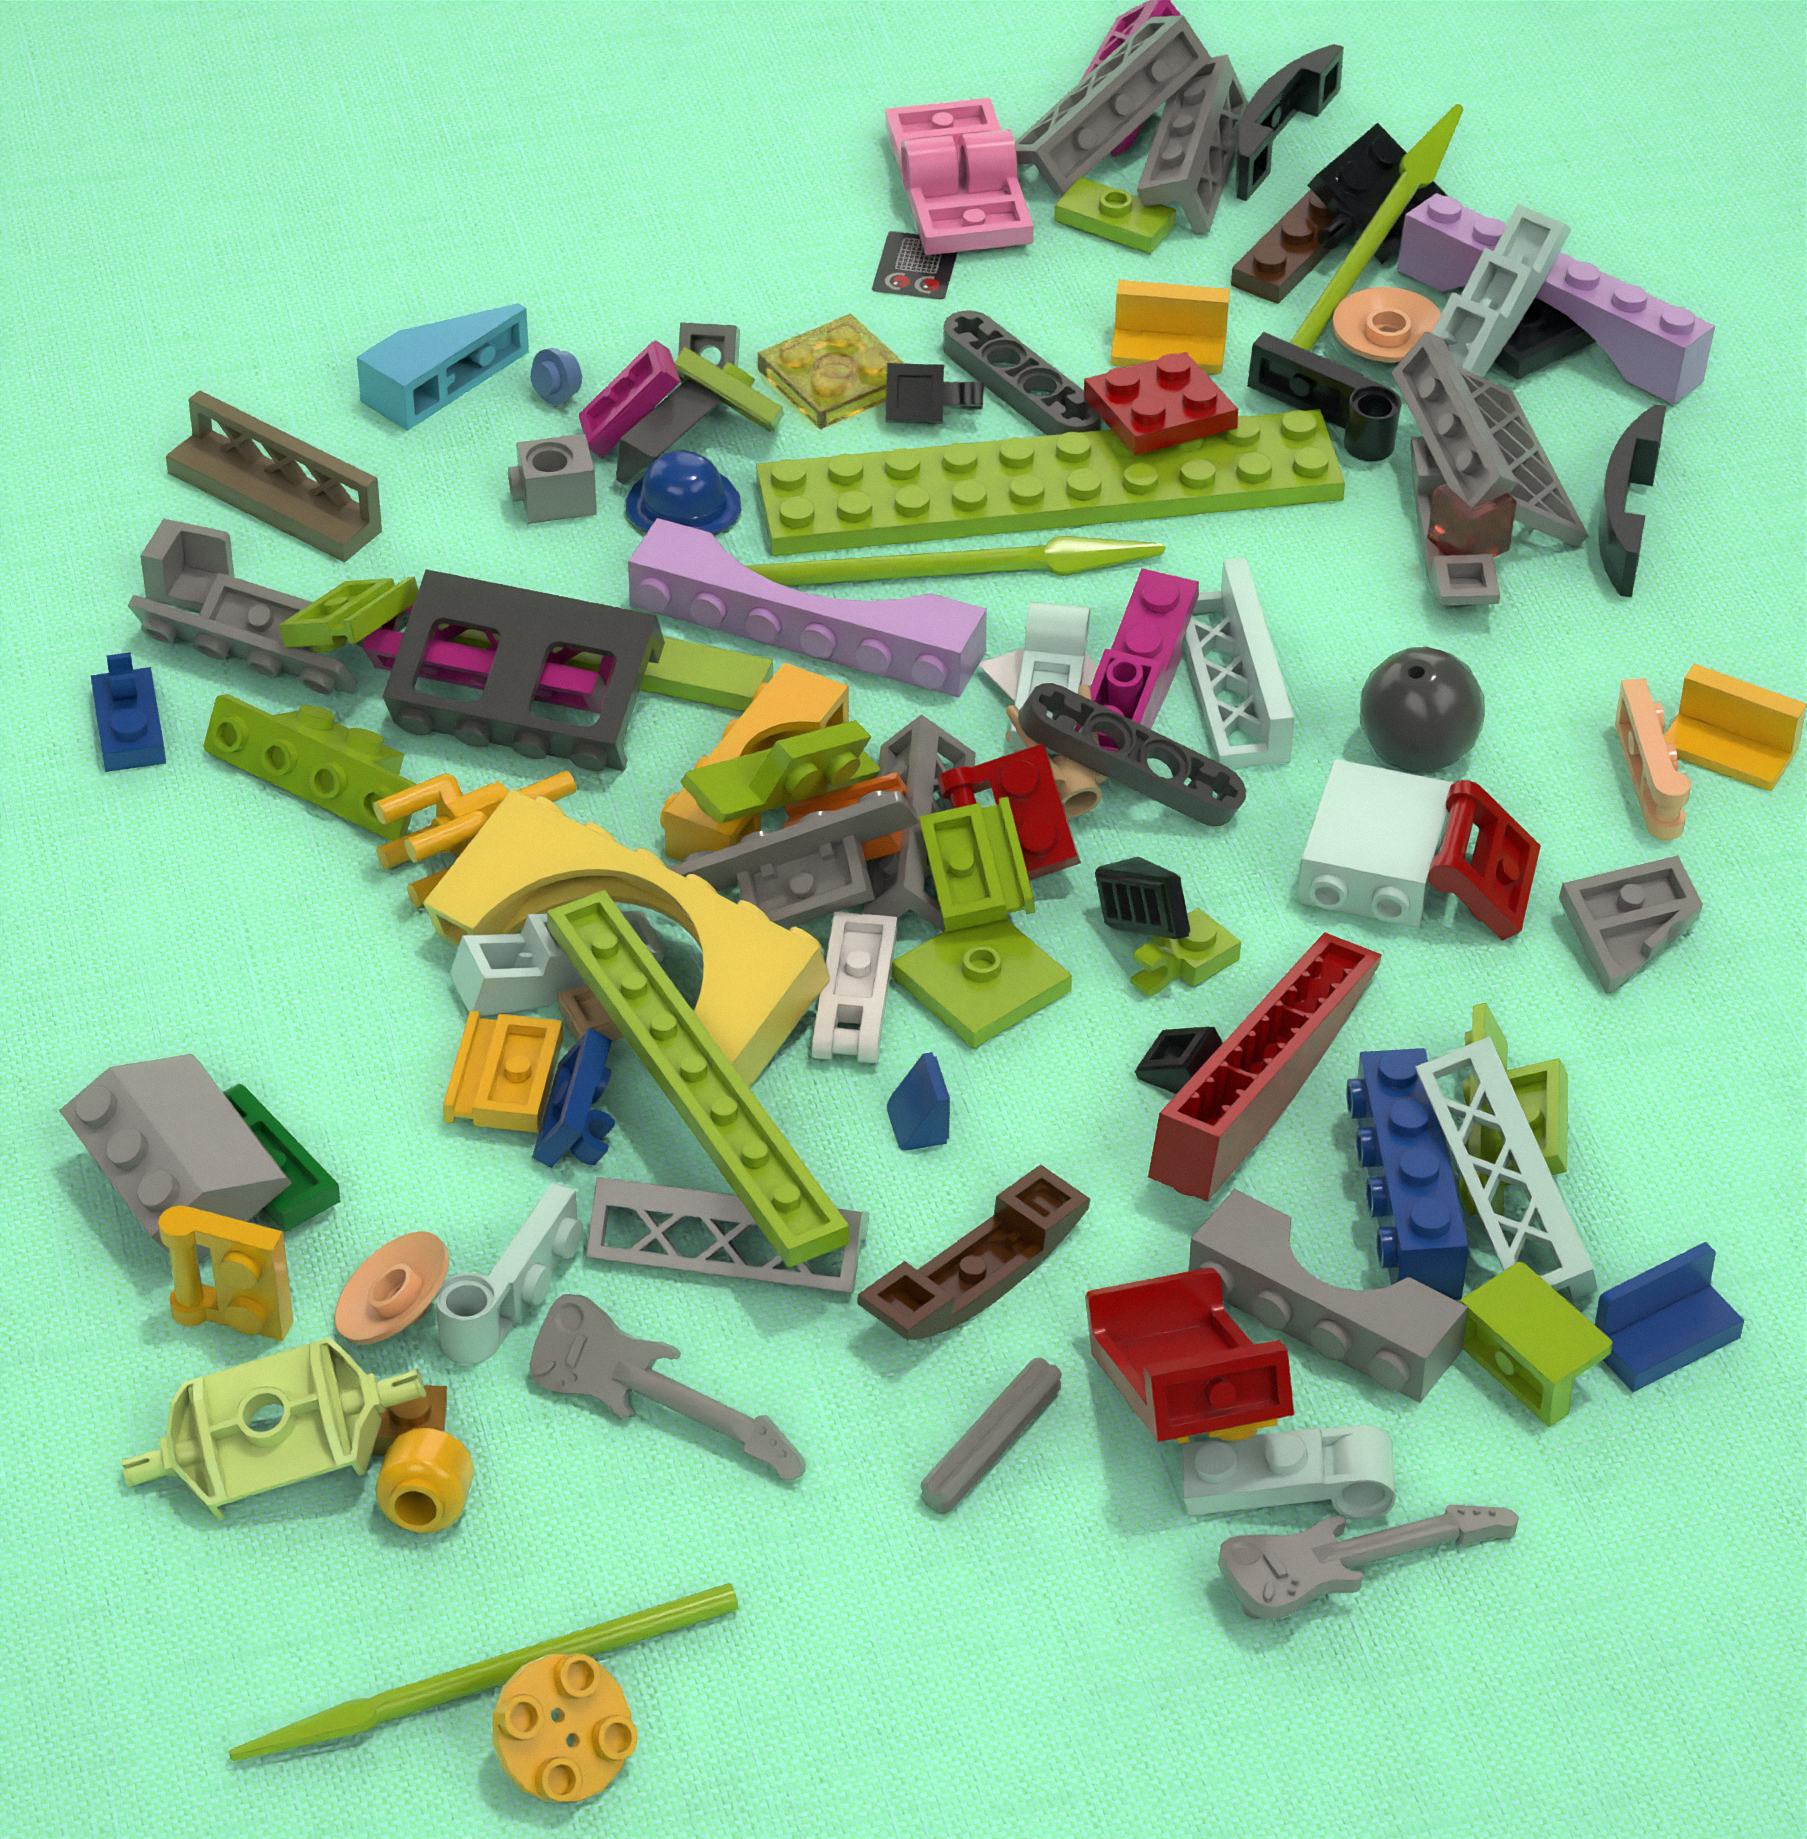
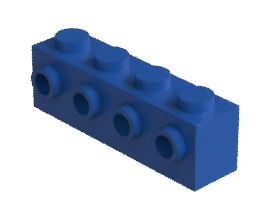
[1346,1048,1469,1300]

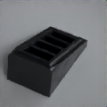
[1095,856,1191,939]

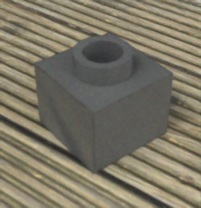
[678,322,740,384]

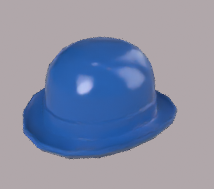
[625,450,742,535]

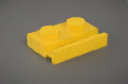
[443,1010,563,1133]

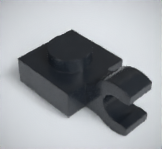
[886,363,984,424]

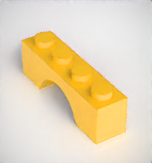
[660,662,849,862]

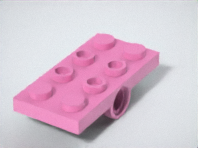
[885,98,1034,255]

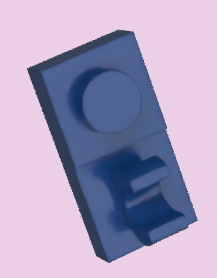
[90,652,166,772]
[532,1028,616,1168]

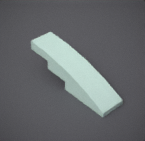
[1401,203,1572,394]

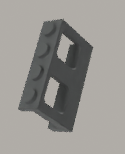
[383,569,665,771]

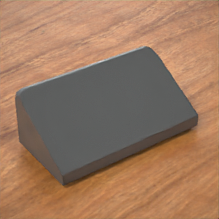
[616,379,721,484]

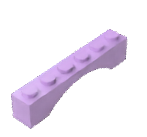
[1397,193,1715,405]
[628,518,987,698]

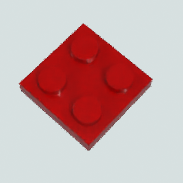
[1084,352,1238,456]

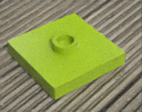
[892,919,1072,1049]

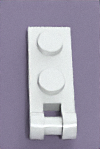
[812,911,897,1064]

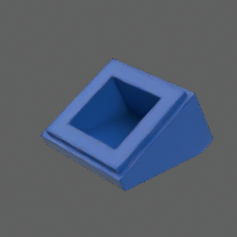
[887,1052,950,1151]

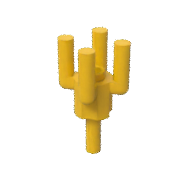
[374,770,576,908]

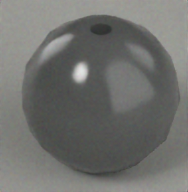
[1360,647,1485,772]

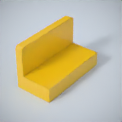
[1111,280,1230,374]
[1664,663,1807,791]

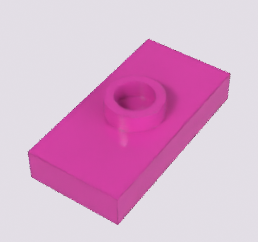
[578,339,680,458]

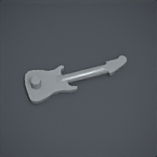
[529,1294,806,1480]
[1218,1505,1519,1620]

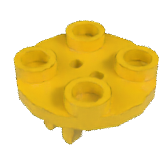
[493,1654,638,1802]

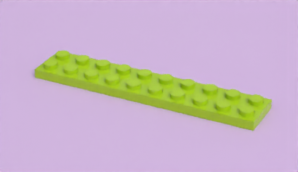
[756,409,1345,556]

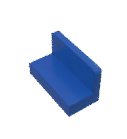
[1595,1242,1744,1393]

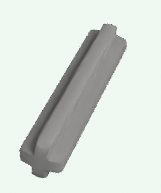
[920,1358,1062,1513]

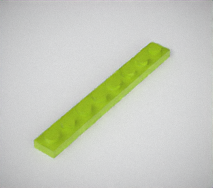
[547,890,849,1268]

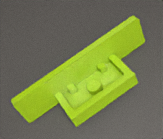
[203,694,417,841]
[681,720,880,823]
[1460,1003,1568,1232]

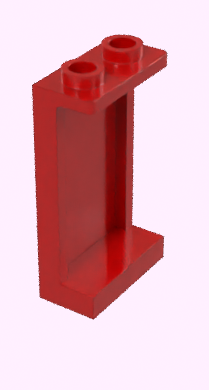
[1085,1267,1294,1442]

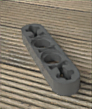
[943,310,1102,436]
[1018,683,1246,827]

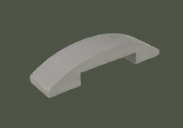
[1410,437,1500,606]

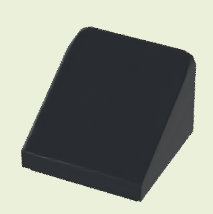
[1134,1026,1223,1094]

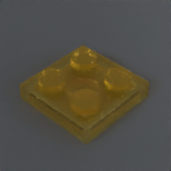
[758,313,905,430]

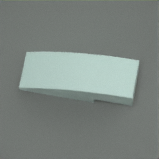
[450,911,665,1016]

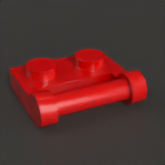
[937,743,1081,880]
[1428,780,1541,941]

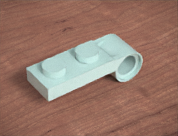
[1009,601,1090,754]
[435,1182,583,1364]
[1182,1425,1396,1520]

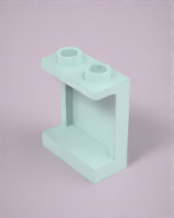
[1298,759,1454,927]

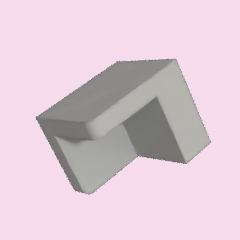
[140,518,235,612]

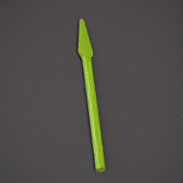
[1289,104,1463,351]
[744,536,1165,586]
[229,1583,738,1761]

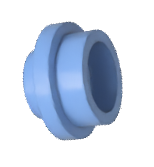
[530,348,582,405]

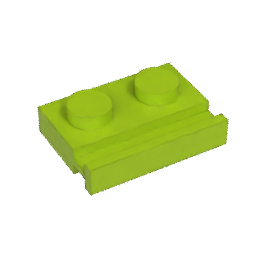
[279,576,419,653]
[919,797,1036,932]

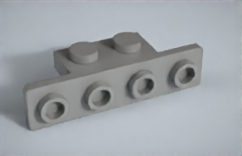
[128,572,358,694]
[668,791,919,929]

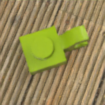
[1130,908,1242,997]

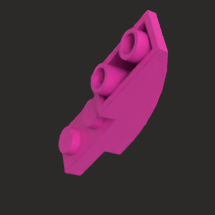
[1074,568,1199,751]

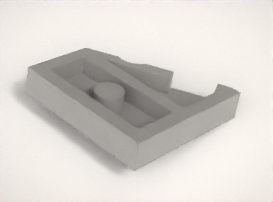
[1559,855,1703,994]

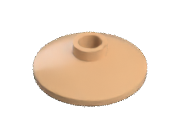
[1332,287,1442,362]
[335,1231,449,1345]

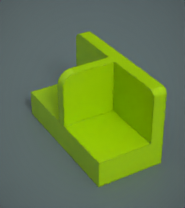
[1459,1262,1612,1427]

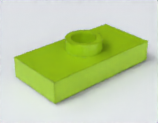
[1054,177,1176,254]
[674,346,785,432]

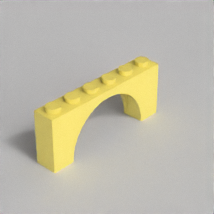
[423,789,830,1088]

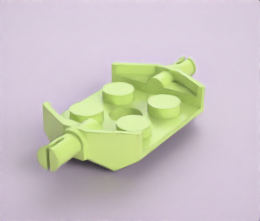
[121,1337,426,1519]

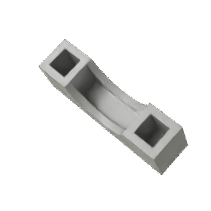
[1188,1188,1468,1403]

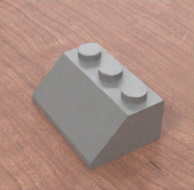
[59,1054,292,1262]

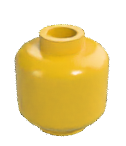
[375,1428,475,1533]

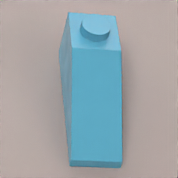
[357,303,529,431]

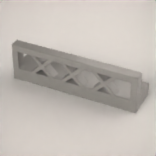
[1014,16,1212,194]
[1137,54,1248,235]
[862,714,976,931]
[586,1177,870,1293]

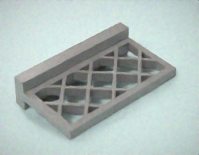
[1391,331,1589,548]

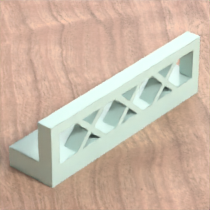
[1183,557,1295,768]
[1415,1036,1598,1301]

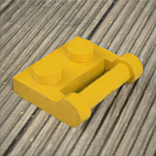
[158,1205,294,1341]

